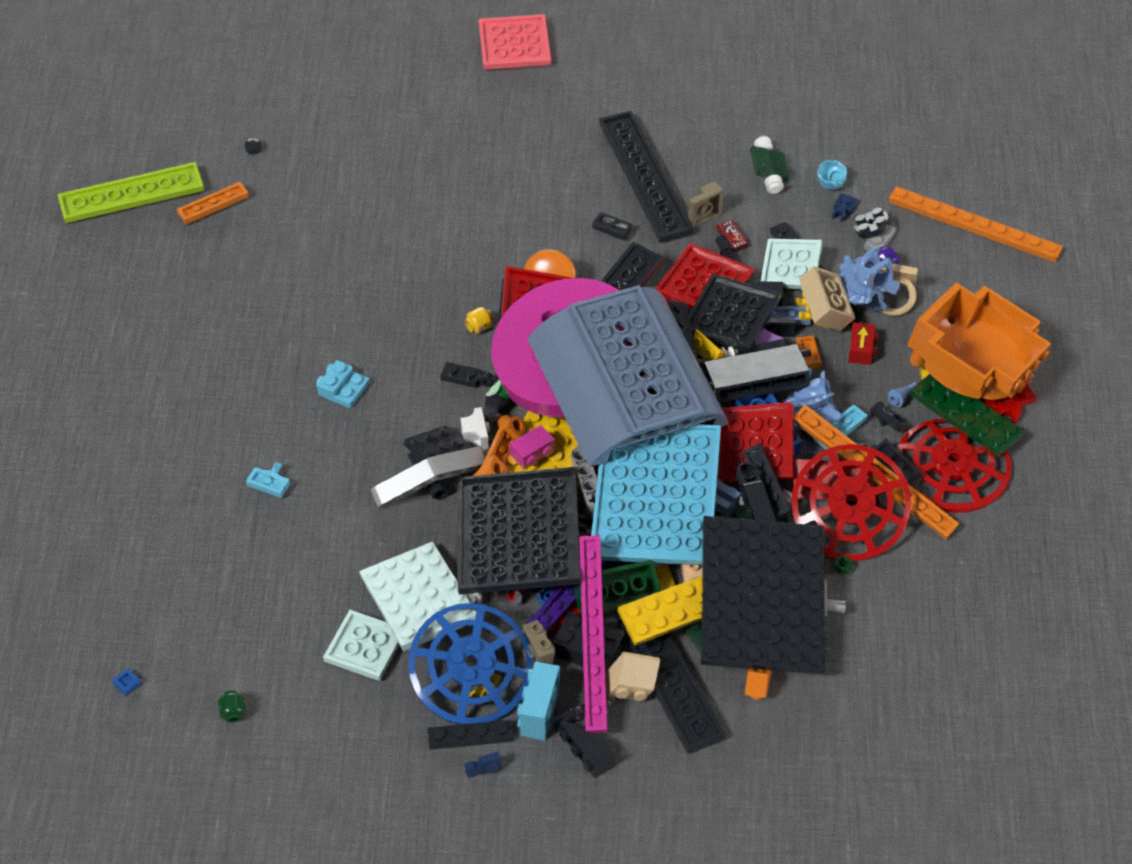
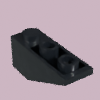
[559,720,616,778]

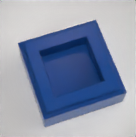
[112,668,142,696]

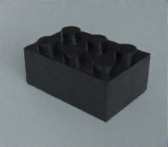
[552,611,626,672]

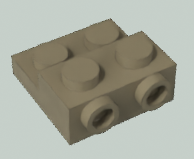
[688,181,723,228]
[520,620,556,669]

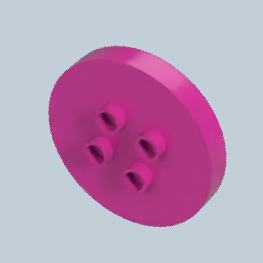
[491,278,633,417]

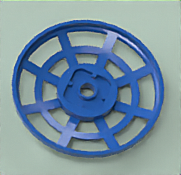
[408,603,533,725]

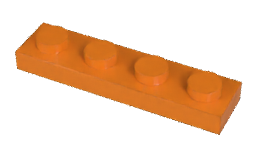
[177,182,249,225]

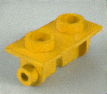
[693,330,726,361]

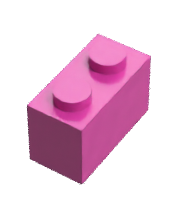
[509,425,555,469]

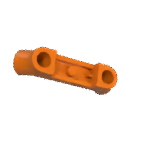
[473,415,525,476]

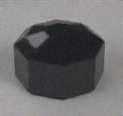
[245,138,262,154]

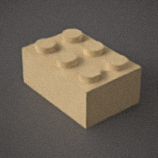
[799,266,855,331]

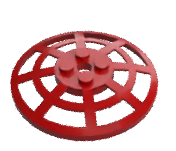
[897,418,1011,513]
[791,444,911,561]

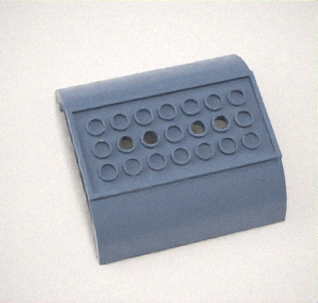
[527,285,729,467]

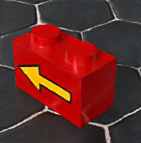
[848,323,878,365]

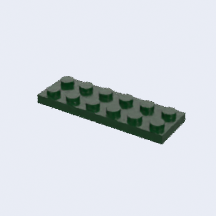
[909,374,1024,457]

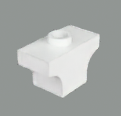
[460,407,490,449]

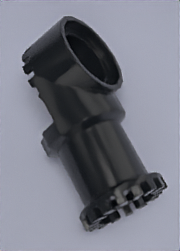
[870,401,907,432]

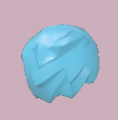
[817,160,847,190]

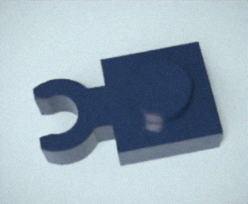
[832,193,858,222]
[464,751,502,778]

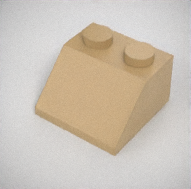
[605,652,660,701]

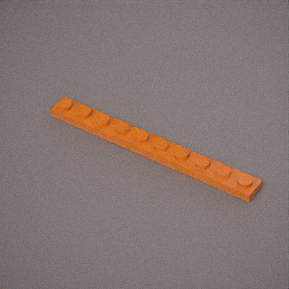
[889,186,1063,263]
[794,405,959,540]

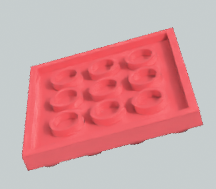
[479,14,551,70]

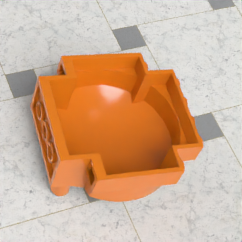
[907,282,1051,400]

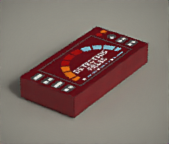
[716,219,749,253]

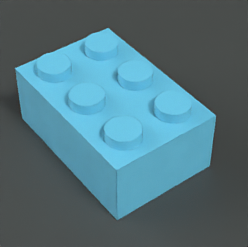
[517,661,560,741]

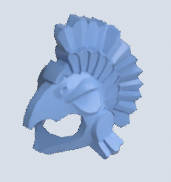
[839,247,900,311]
[778,371,841,431]

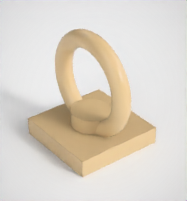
[880,264,918,316]

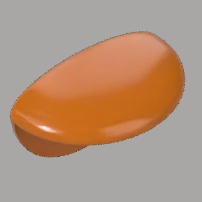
[524,250,576,278]

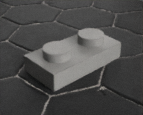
[864,224,896,251]

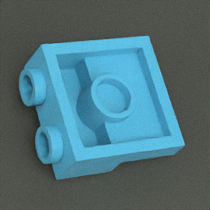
[316,360,370,408]

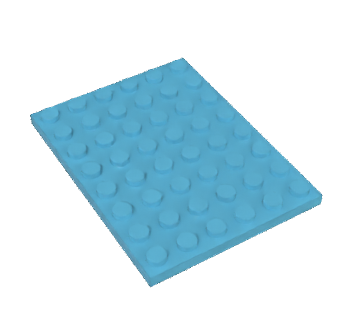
[591,424,721,565]

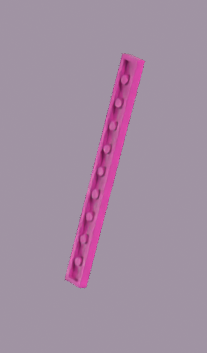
[579,535,608,733]

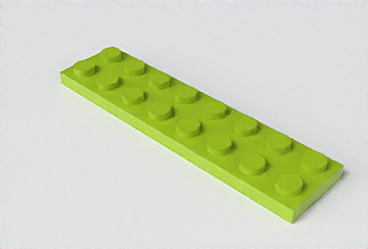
[57,162,204,223]

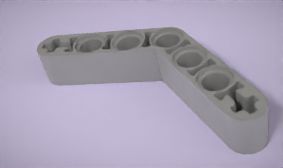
[571,445,597,518]
[370,446,486,509]

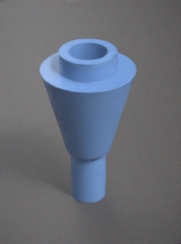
[888,382,917,407]

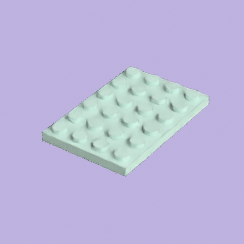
[359,542,476,651]

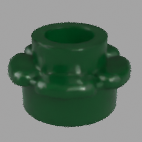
[833,556,853,574]

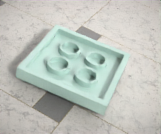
[761,239,823,289]
[323,610,399,681]

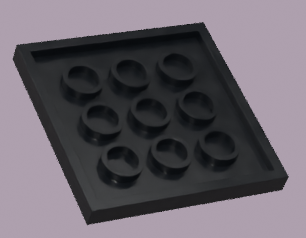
[689,273,781,353]

